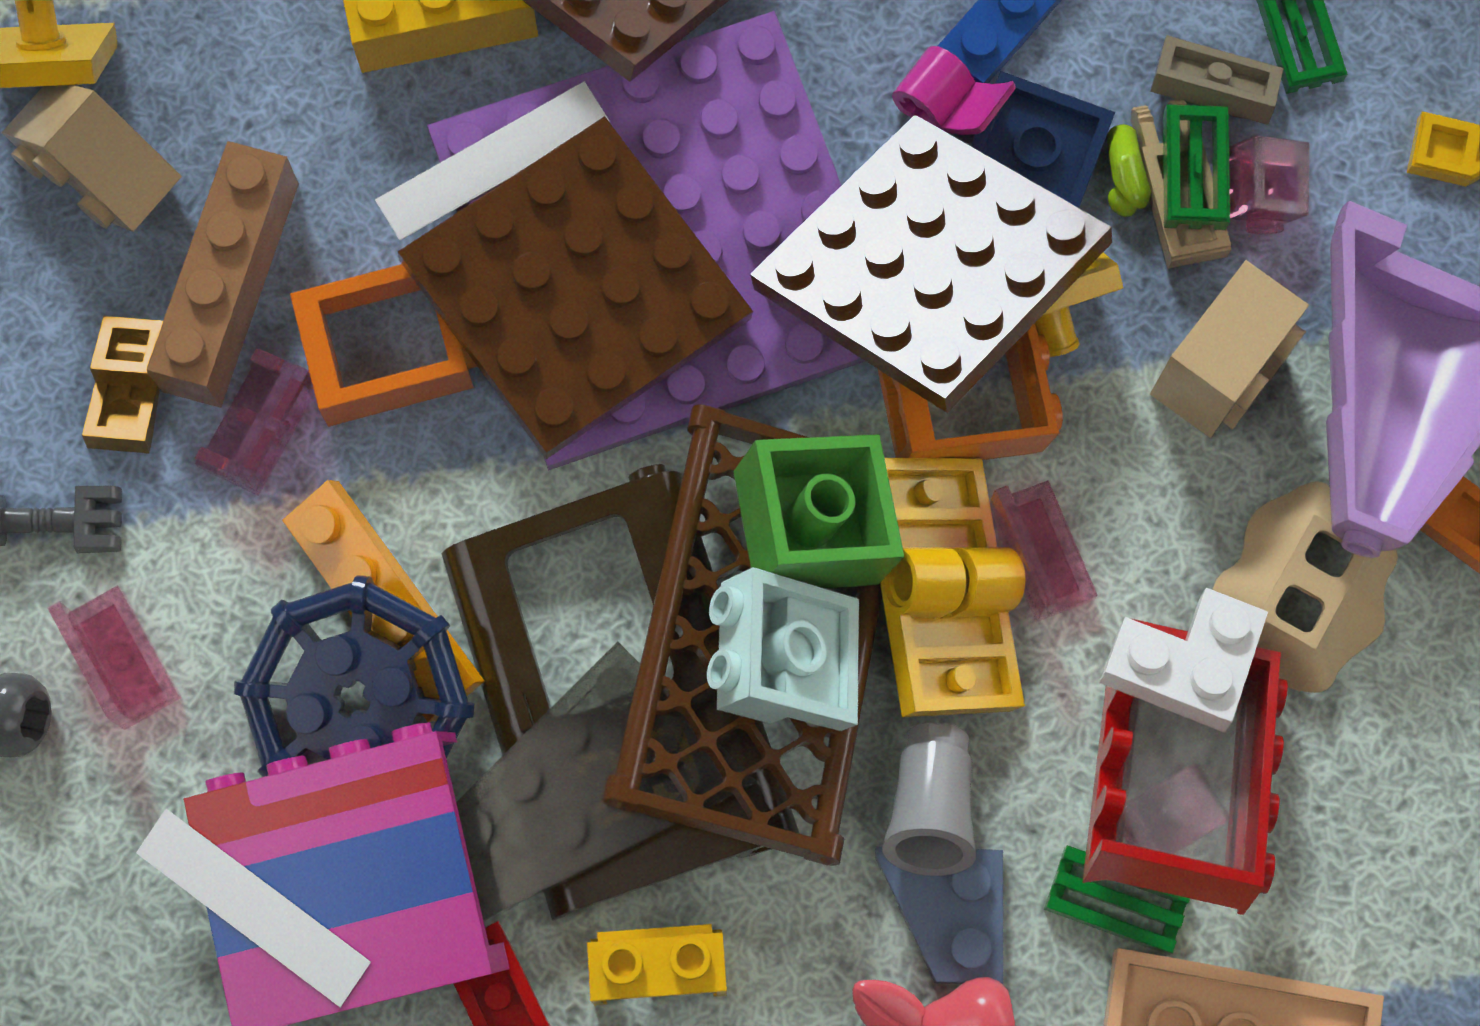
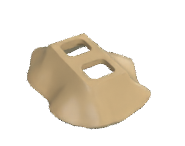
[1212,481,1398,693]

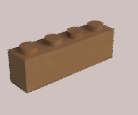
[146,141,299,408]

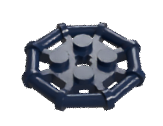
[234,575,475,777]

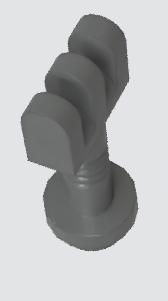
[0,486,122,554]

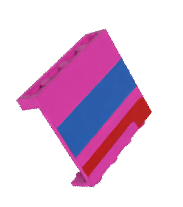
[183,722,510,1026]

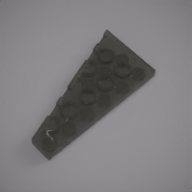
[456,641,760,921]

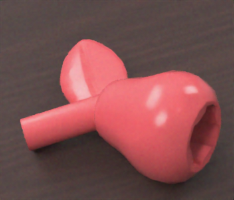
[852,977,1015,1026]

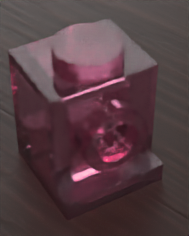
[1229,135,1309,234]

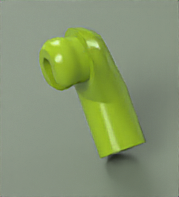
[1106,124,1152,217]

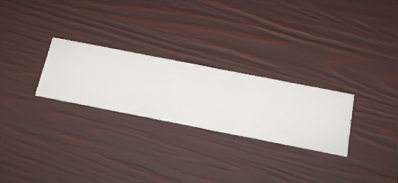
[375,81,610,240]
[136,809,371,1008]

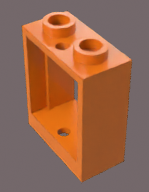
[290,264,478,427]
[878,323,1063,460]

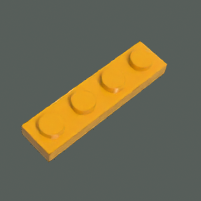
[282,480,485,722]

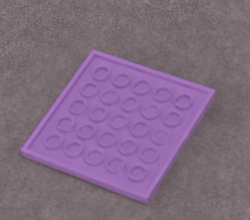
[427,11,865,471]

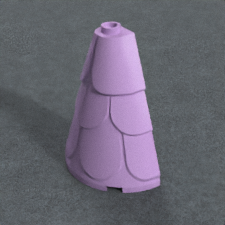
[1326,201,1480,558]

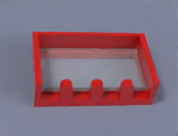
[1082,618,1288,915]

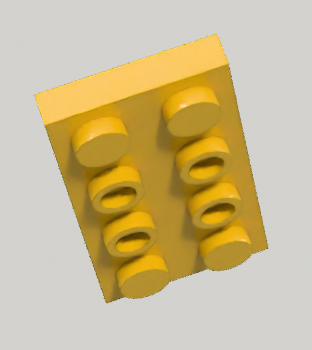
[880,458,1026,717]

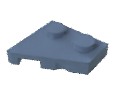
[875,846,1003,984]

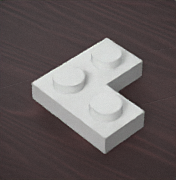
[1099,588,1268,733]

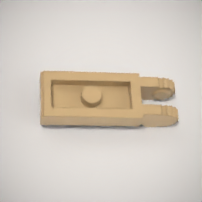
[1130,99,1231,269]

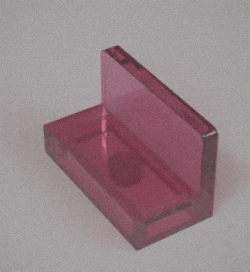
[990,480,1098,622]
[48,585,182,730]

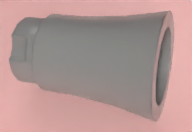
[882,721,976,876]

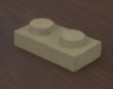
[1150,35,1283,125]

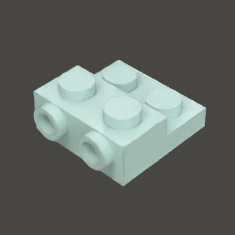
[707,567,859,731]

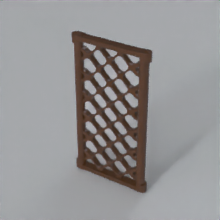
[602,404,882,866]

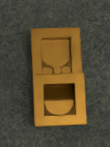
[82,316,163,454]

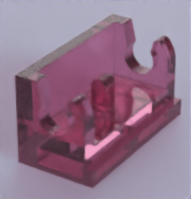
[195,349,315,496]

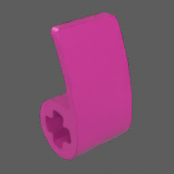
[892,46,1016,135]

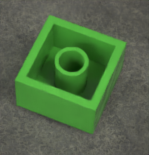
[733,434,904,588]

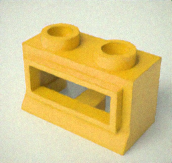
[587,924,727,1006]

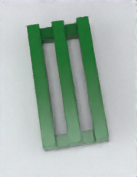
[1256,0,1348,94]
[1163,104,1230,230]
[1044,845,1190,955]

